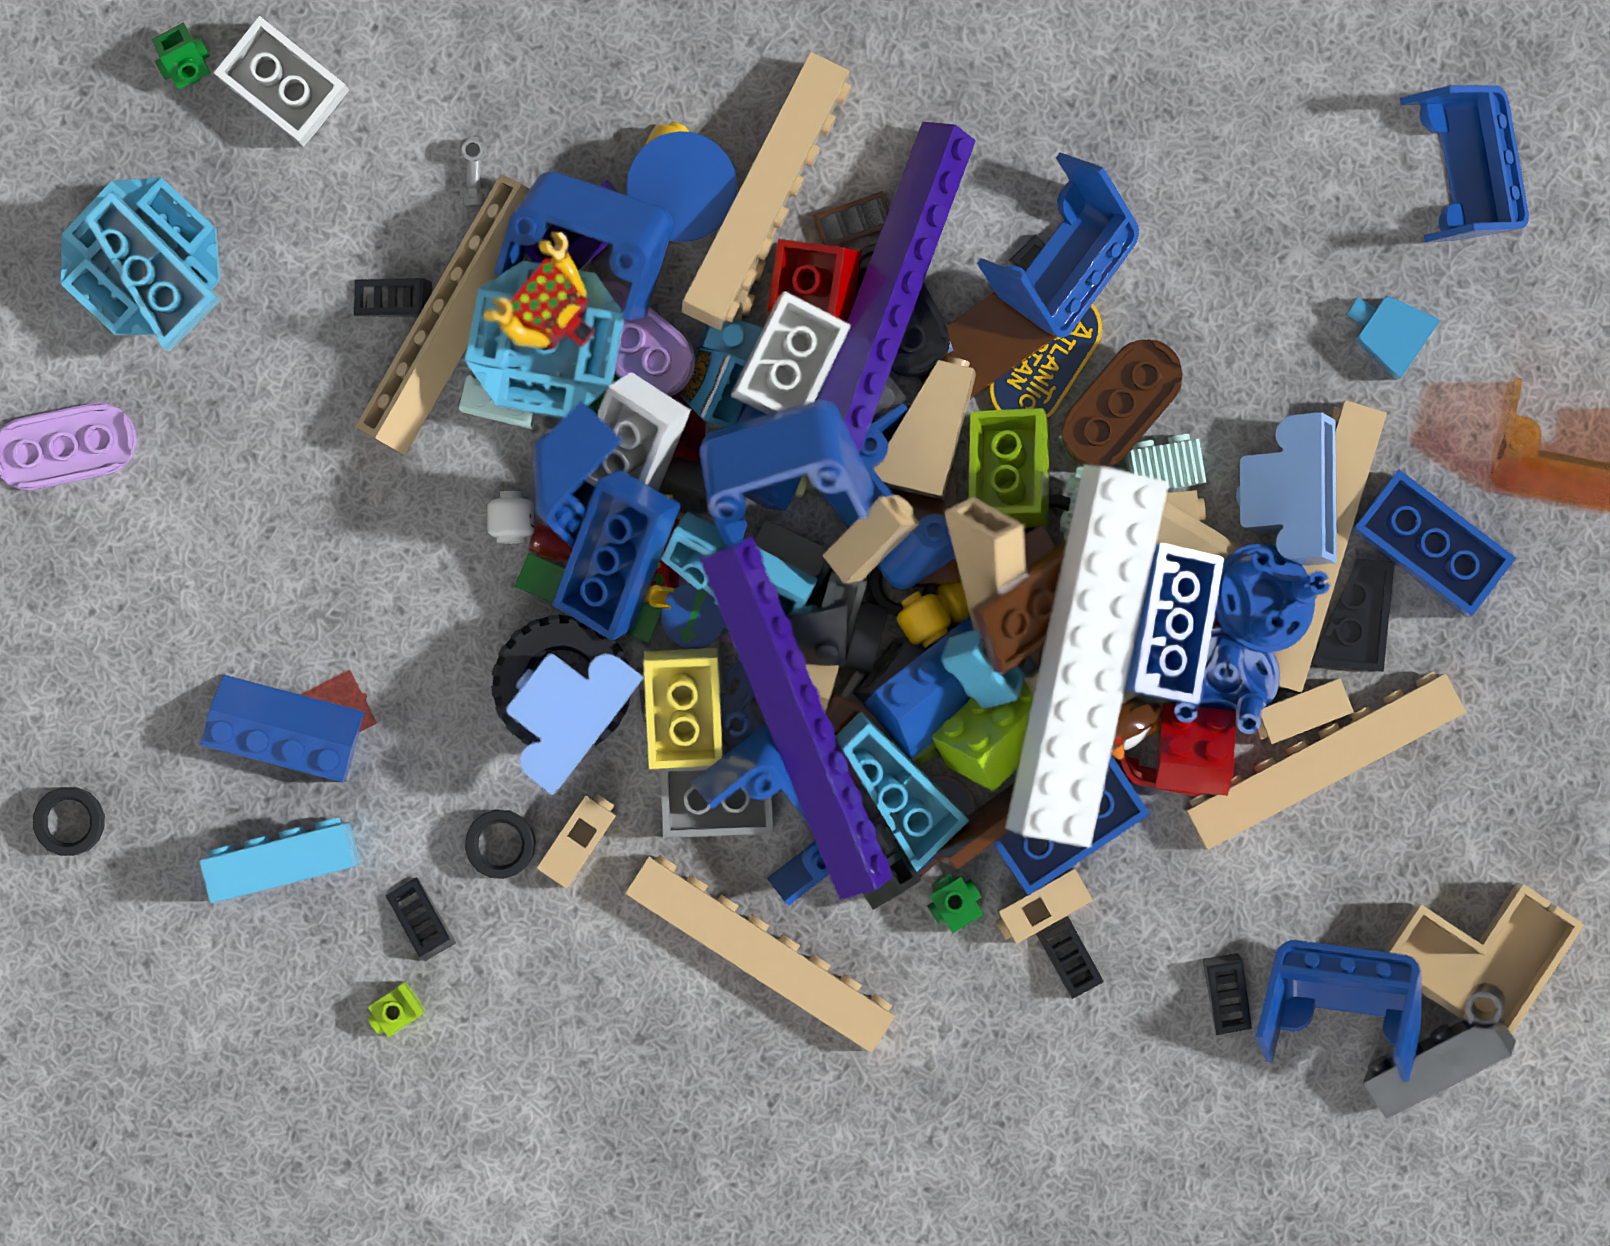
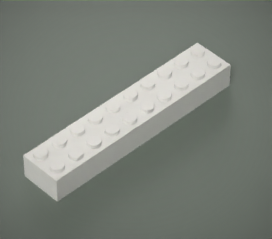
[1006,464,1169,847]

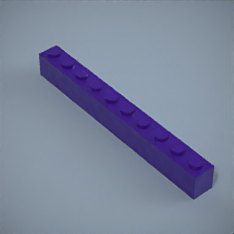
[818,121,976,454]
[699,537,892,900]

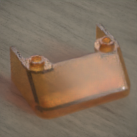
[1490,377,1610,513]

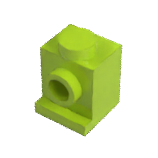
[367,981,427,1038]

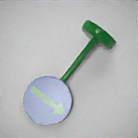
[661,584,729,649]

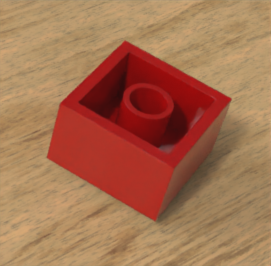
[767,239,862,323]
[1155,703,1236,796]

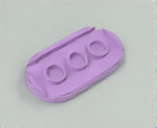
[602,281,695,397]
[0,403,137,490]

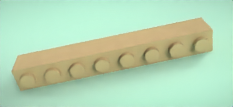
[682,52,852,331]
[355,174,529,455]
[1274,400,1387,693]
[1184,671,1467,850]
[625,854,895,1053]

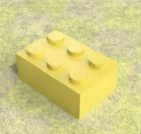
[644,648,723,769]

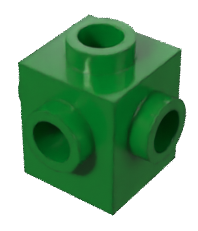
[152,22,211,90]
[927,874,984,933]

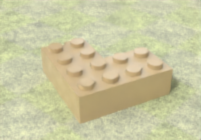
[1384,883,1585,1035]

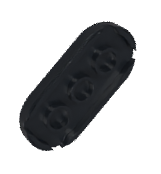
[854,243,950,377]

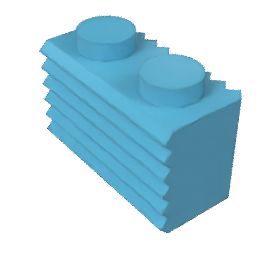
[941,630,1025,710]

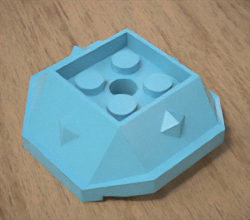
[61,177,220,336]
[465,261,624,418]

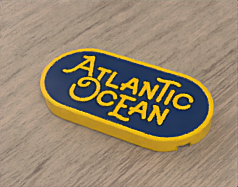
[990,304,1102,418]

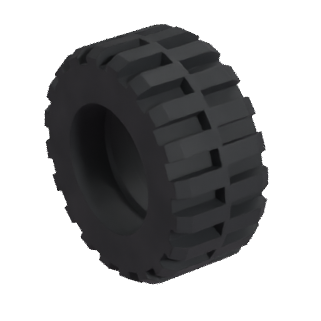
[491,614,631,747]

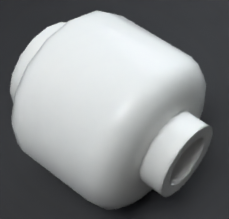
[487,491,535,544]

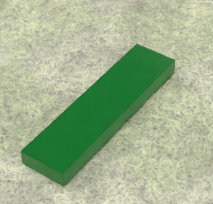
[514,553,662,643]

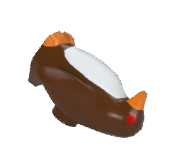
[1110,696,1162,760]

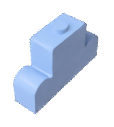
[1236,412,1336,566]
[507,654,644,795]

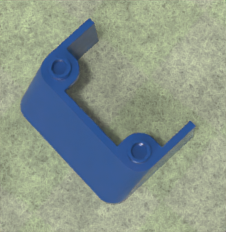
[1400,85,1529,242]
[977,152,1139,338]
[494,172,673,320]
[533,400,623,549]
[700,400,874,545]
[821,403,956,589]
[692,723,829,906]
[1255,940,1422,1082]

